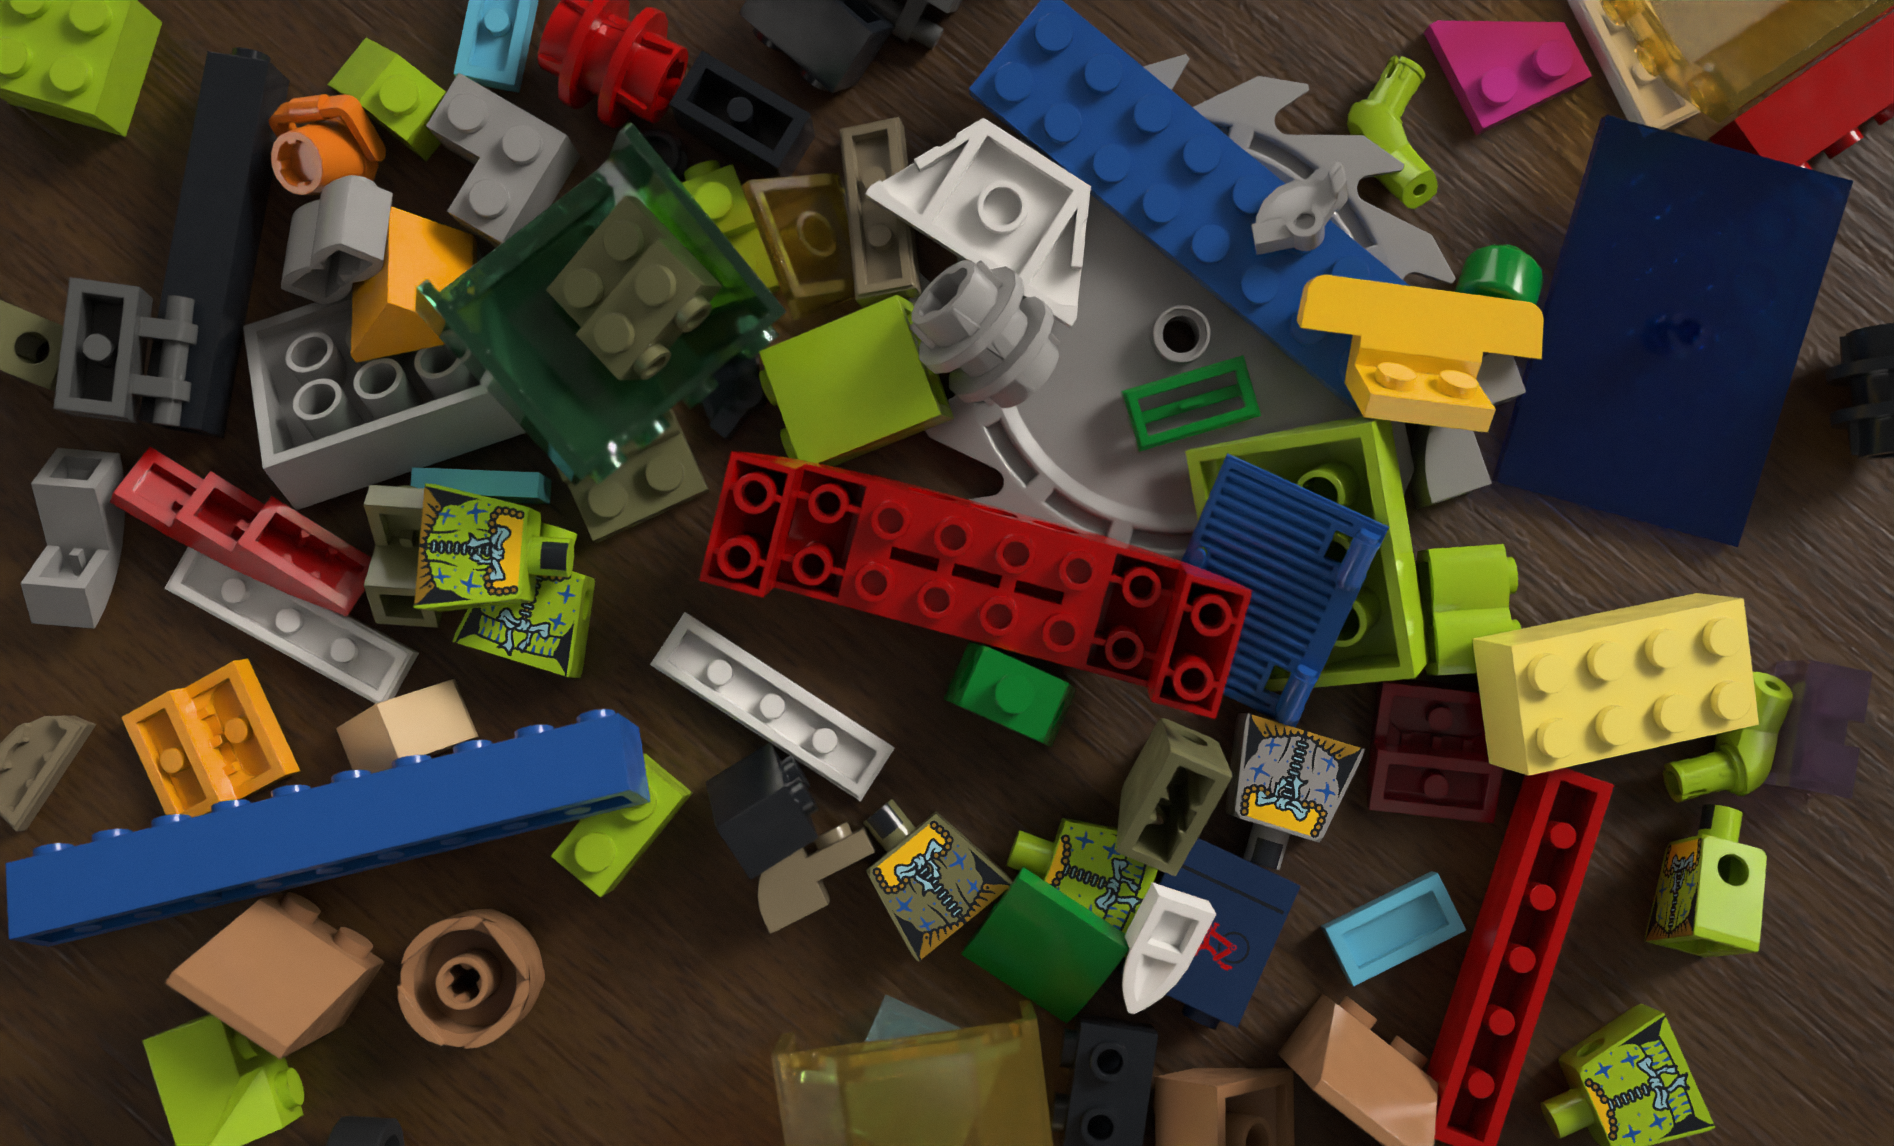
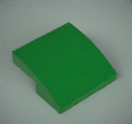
[961,867,1129,1024]

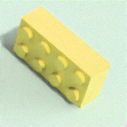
[1472,593,1759,776]

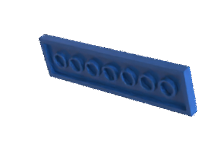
[969,0,1410,412]

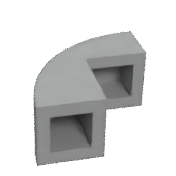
[1410,353,1526,510]
[21,448,125,629]

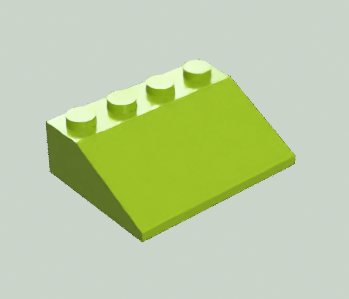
[1185,416,1431,692]

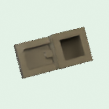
[758,822,876,934]

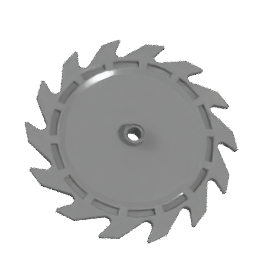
[909,54,1456,561]

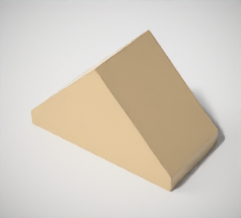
[336,679,479,774]

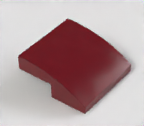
[1367,679,1504,823]

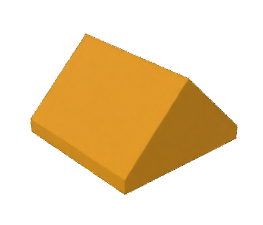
[351,206,478,363]

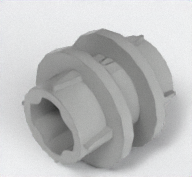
[909,260,1061,408]

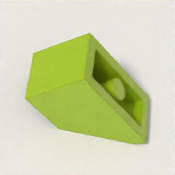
[328,37,446,161]

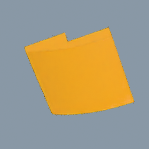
[121,658,300,817]

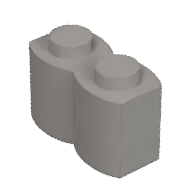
[281,175,393,304]

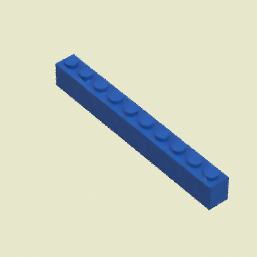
[5,709,651,947]

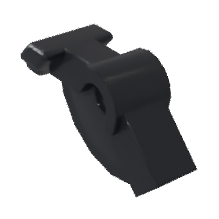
[701,325,768,440]

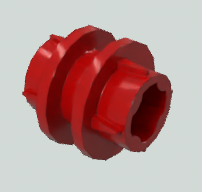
[537,0,689,128]

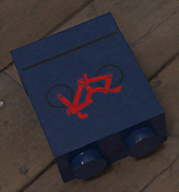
[1116,838,1301,1030]

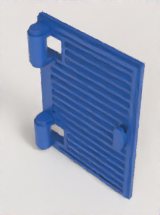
[1181,454,1389,728]

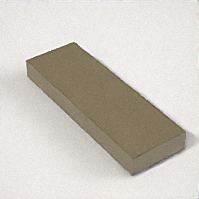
[840,117,921,307]

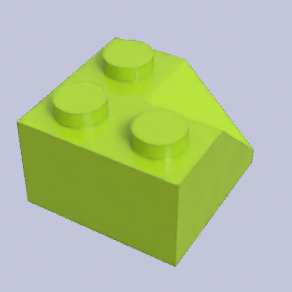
[143,1013,304,1146]

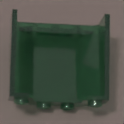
[415,122,787,486]

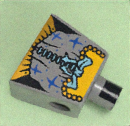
[1226,713,1364,870]

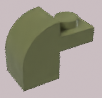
[364,485,443,628]

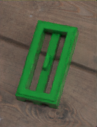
[1120,355,1261,452]

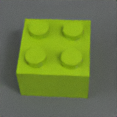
[0,0,162,137]

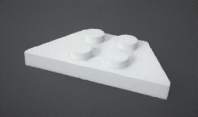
[865,118,1091,329]

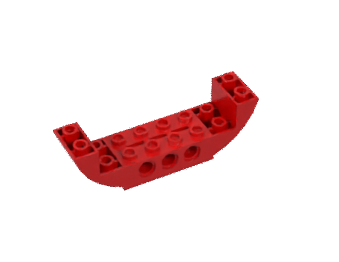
[699,451,1252,719]

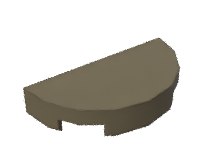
[0,716,97,831]

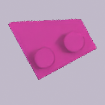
[1424,21,1592,136]

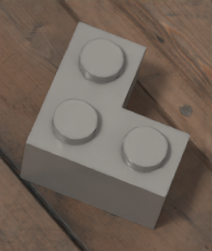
[426,73,581,260]

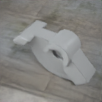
[1251,162,1348,255]

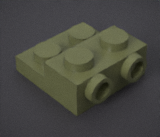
[546,195,723,380]
[538,375,710,543]

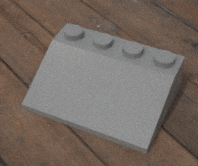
[243,248,535,510]

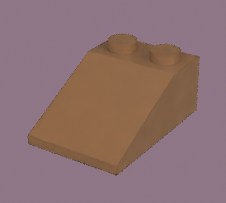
[165,892,385,1059]
[1277,994,1438,1146]

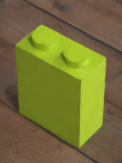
[759,295,954,466]

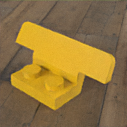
[1296,275,1544,433]

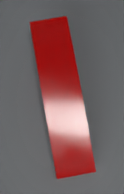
[110,447,372,617]

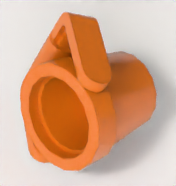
[269,94,386,195]

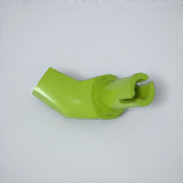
[1347,56,1438,209]
[1663,672,1793,803]

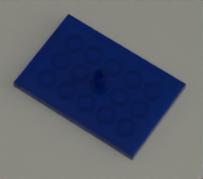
[1492,115,1853,547]

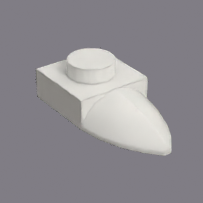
[1122,882,1216,1014]

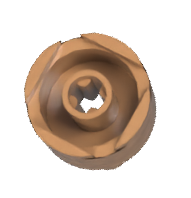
[397,908,545,1049]

